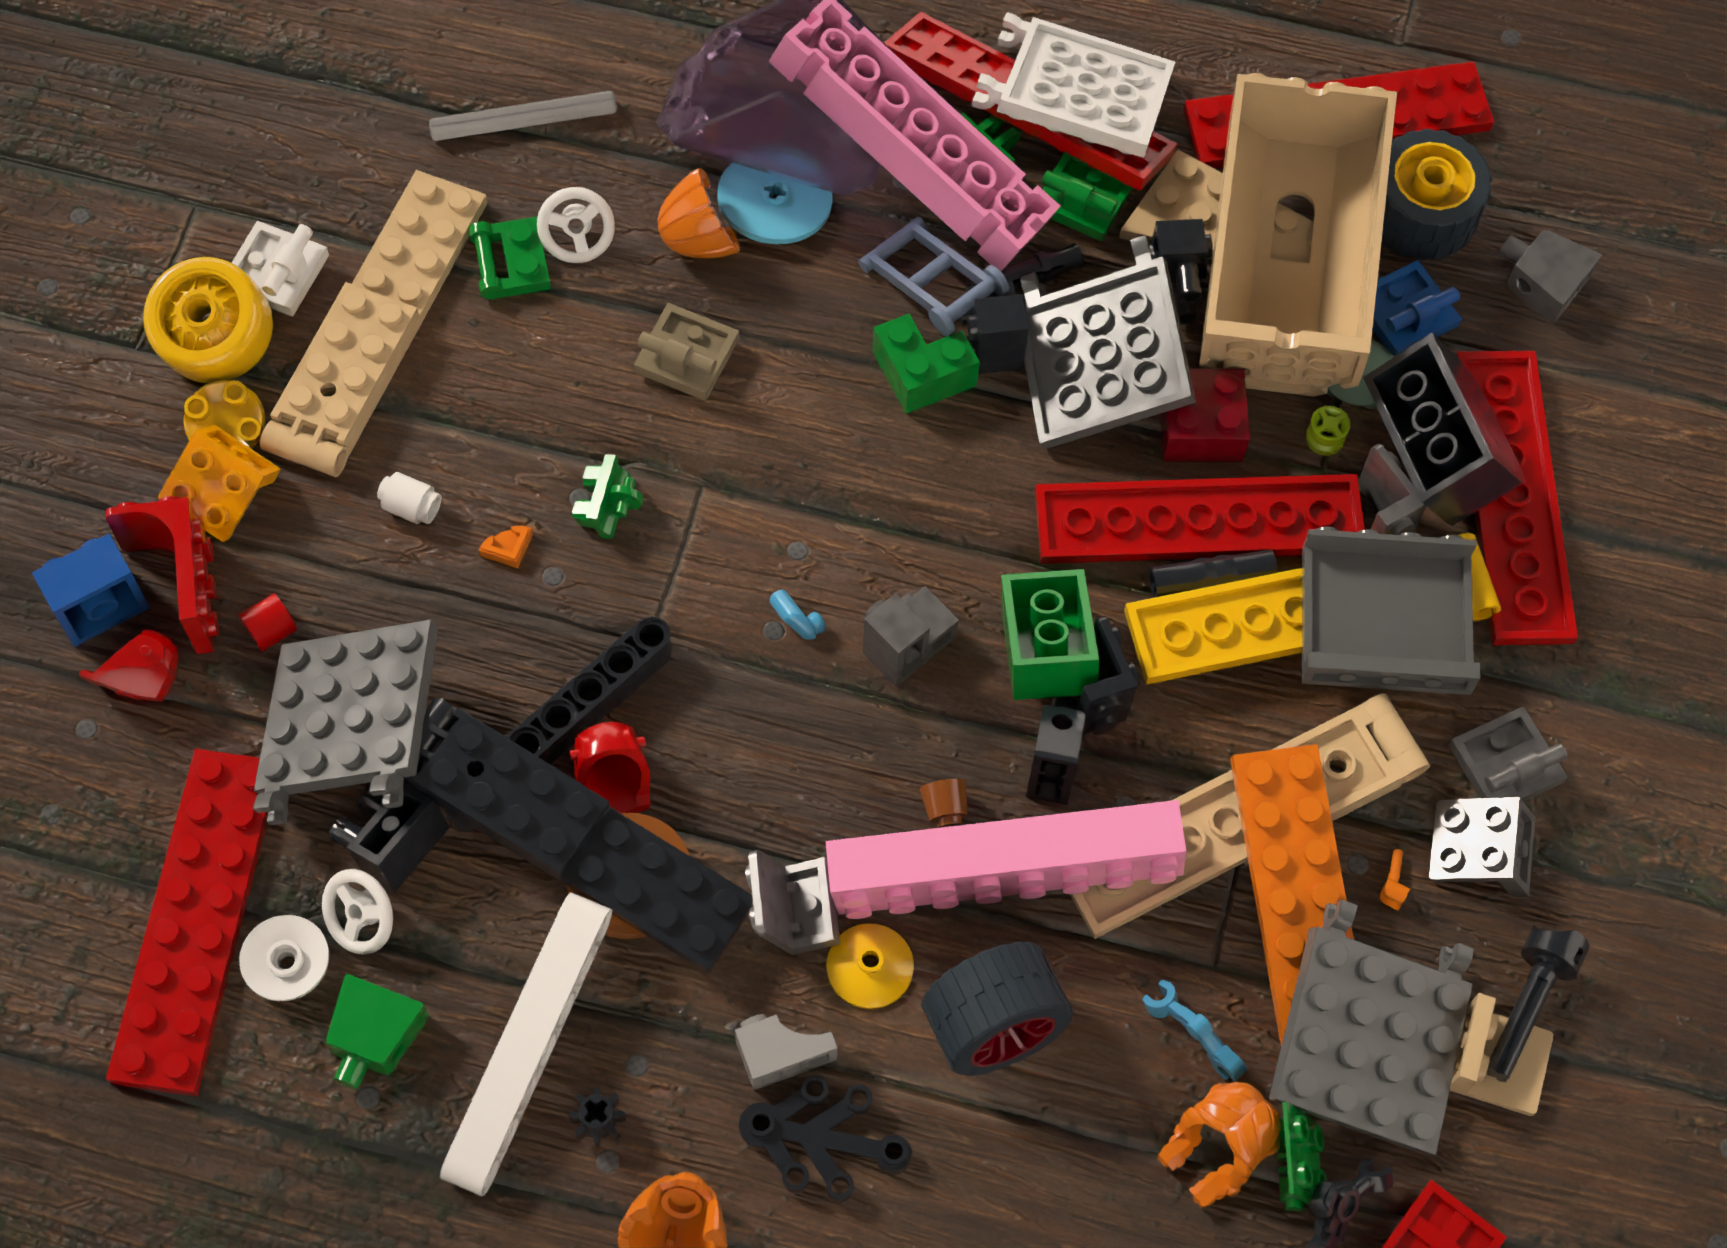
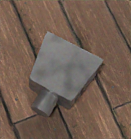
[1499,230,1602,325]

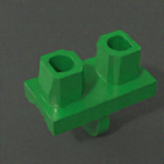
[572,455,643,539]

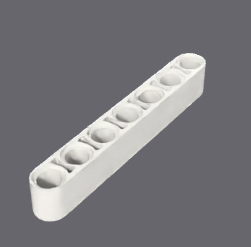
[440,893,612,1196]

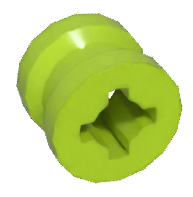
[1305,406,1350,456]

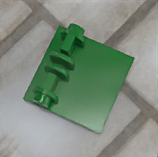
[1277,1102,1327,1211]

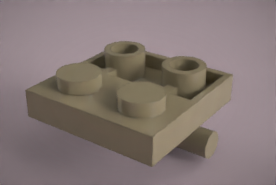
[634,303,740,401]

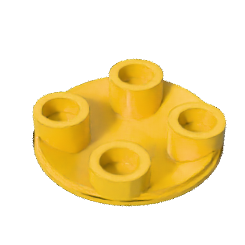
[184,380,265,449]

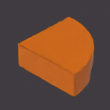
[479,526,533,569]

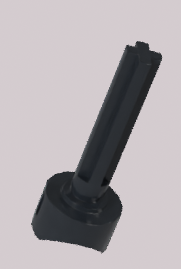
[1486,924,1590,1082]

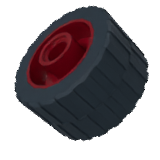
[921,942,1073,1076]

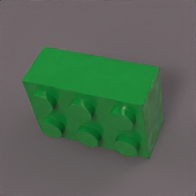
[1001,569,1099,700]

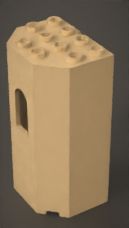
[1199,73,1397,397]

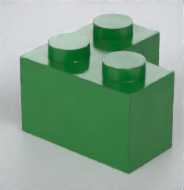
[872,314,980,414]

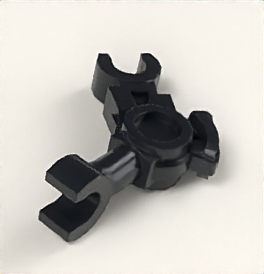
[1305,1158,1394,1248]

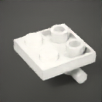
[232,221,329,316]

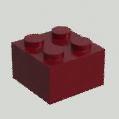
[1160,368,1250,462]

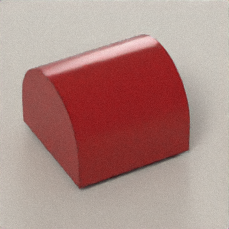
[238,593,297,652]

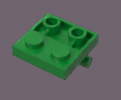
[1041,152,1133,242]

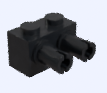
[1150,219,1213,325]
[329,783,450,892]

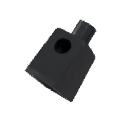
[1026,696,1085,805]

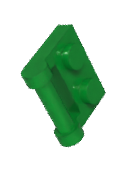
[468,216,551,299]

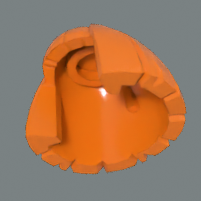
[658,168,740,259]
[617,1172,727,1248]

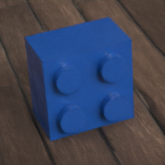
[32,533,150,647]

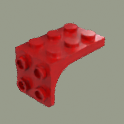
[105,496,219,654]

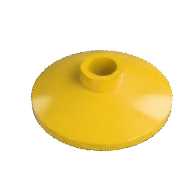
[826,923,914,1009]

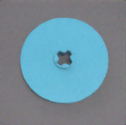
[717,150,832,244]

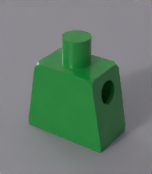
[326,973,429,1090]

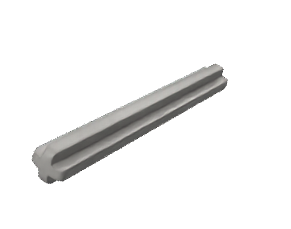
[429,91,617,141]

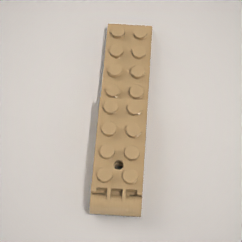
[260,170,488,477]
[1070,693,1430,939]

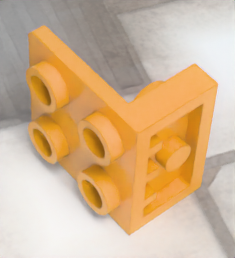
[158,424,281,542]

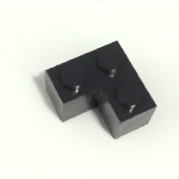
[959,282,1029,374]

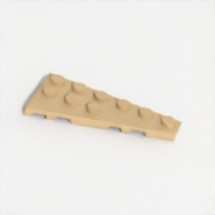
[1119,150,1313,263]

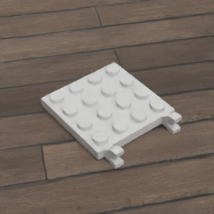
[971,12,1175,158]

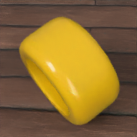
[143,257,273,383]

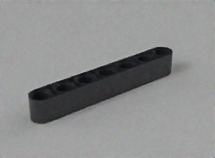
[444,616,672,833]

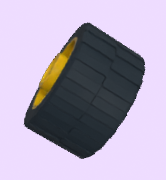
[1382,129,1492,260]

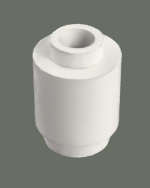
[377,472,442,524]

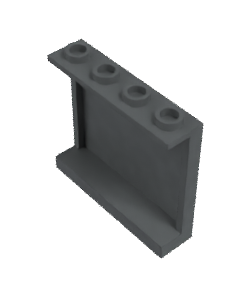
[1302,527,1480,695]

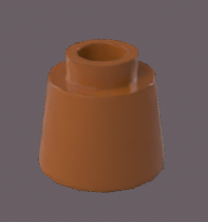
[919,778,967,828]

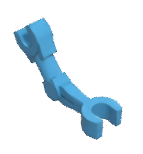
[1142,980,1248,1081]

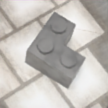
[862,586,959,687]

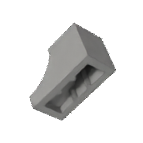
[735,1014,838,1090]

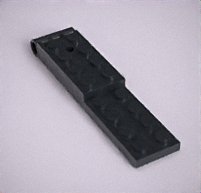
[403,697,753,974]

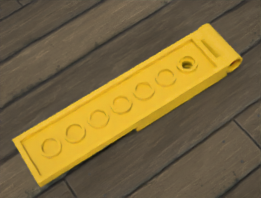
[1124,533,1501,685]

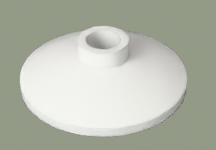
[239,915,329,1001]

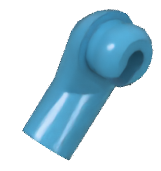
[770,589,826,640]

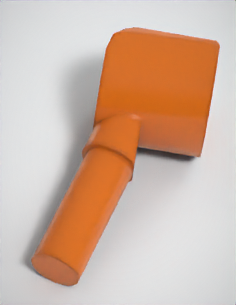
[1379,849,1410,911]

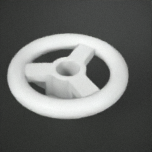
[537,187,615,263]
[322,869,393,955]

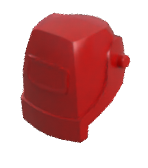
[79,629,179,702]
[570,722,651,814]

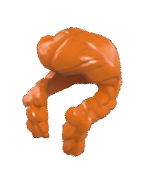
[1158,1082,1281,1208]

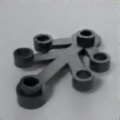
[739,1075,912,1203]

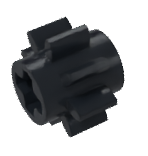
[568,1086,626,1147]

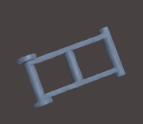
[858,217,1009,337]

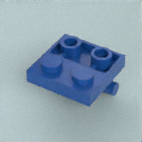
[1372,260,1462,357]

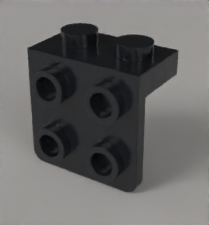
[1077,616,1140,735]

